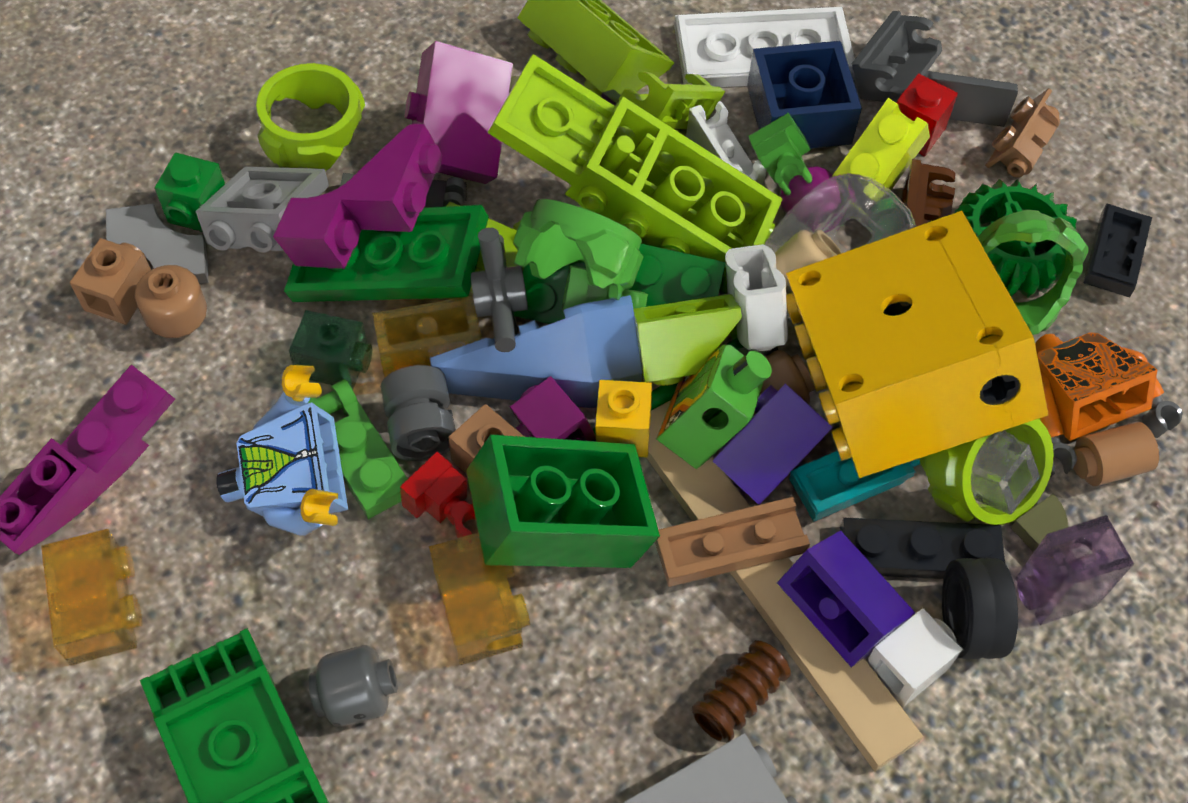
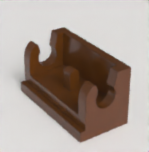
[897,159,956,233]

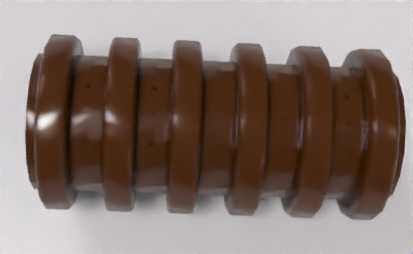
[692,640,791,743]

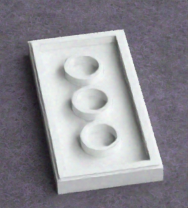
[674,7,855,87]

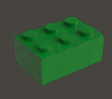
[466,435,660,568]

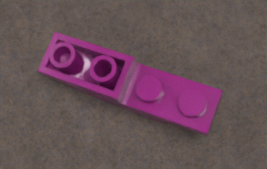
[0,364,175,555]

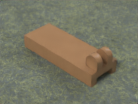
[655,497,810,587]

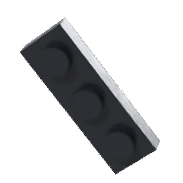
[840,517,1005,579]

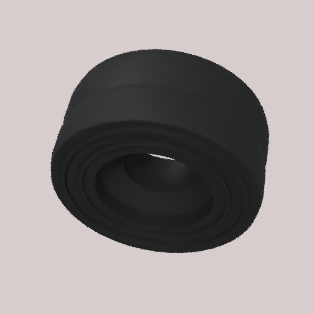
[942,558,1018,659]

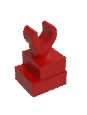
[400,452,476,545]

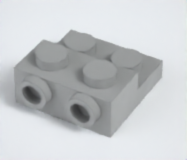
[196,166,329,253]

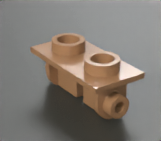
[985,88,1060,178]

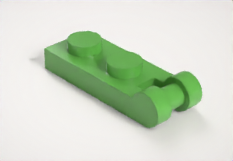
[308,379,408,519]

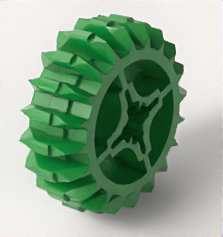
[954,179,1081,298]

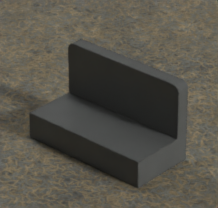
[924,71,1018,127]

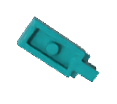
[789,451,920,522]

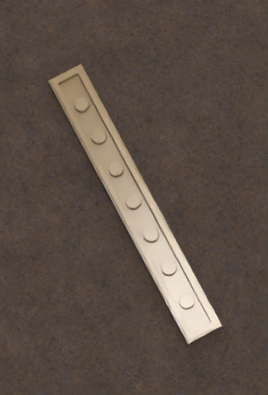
[647,401,924,772]

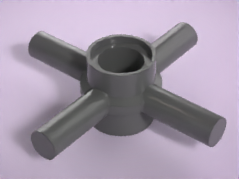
[471,228,528,352]

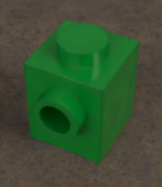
[154,152,225,232]

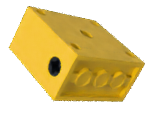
[786,211,1048,478]

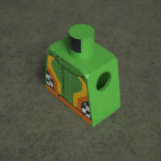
[656,344,772,469]

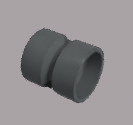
[380,365,456,461]

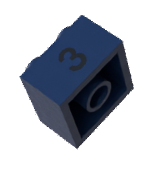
[747,41,862,149]

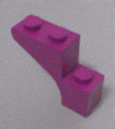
[273,124,443,269]

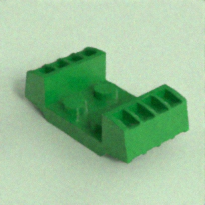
[140,628,329,803]

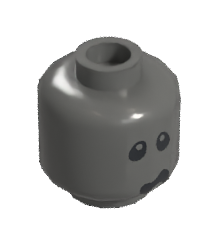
[308,645,398,727]

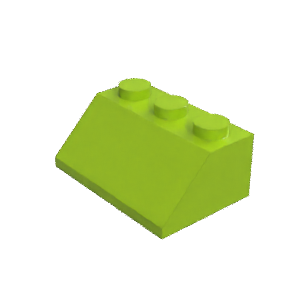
[517,0,675,97]

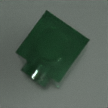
[289,310,373,390]

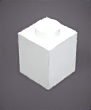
[867,608,963,708]

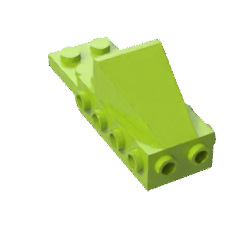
[487,54,782,294]

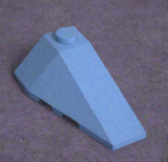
[430,295,642,408]

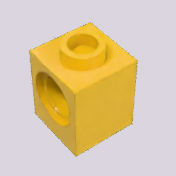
[595,380,652,458]

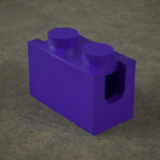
[713,383,833,505]
[777,530,916,668]

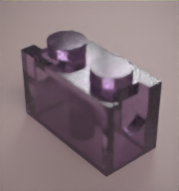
[1016,515,1134,625]

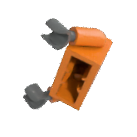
[1035,332,1183,478]

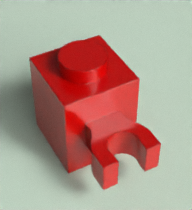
[896,73,958,157]

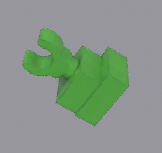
[748,113,812,195]
[561,265,648,313]

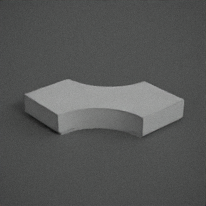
[106,203,209,284]

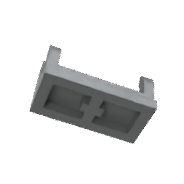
[852,11,943,102]

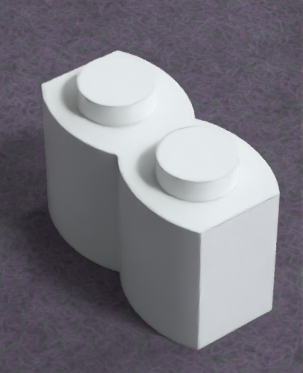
[725,244,788,351]

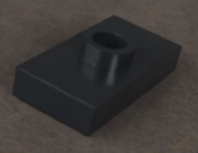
[1083,203,1152,298]

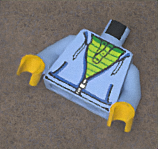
[216,365,348,536]

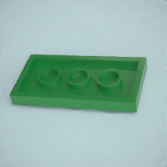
[284,205,489,302]
[514,244,726,324]

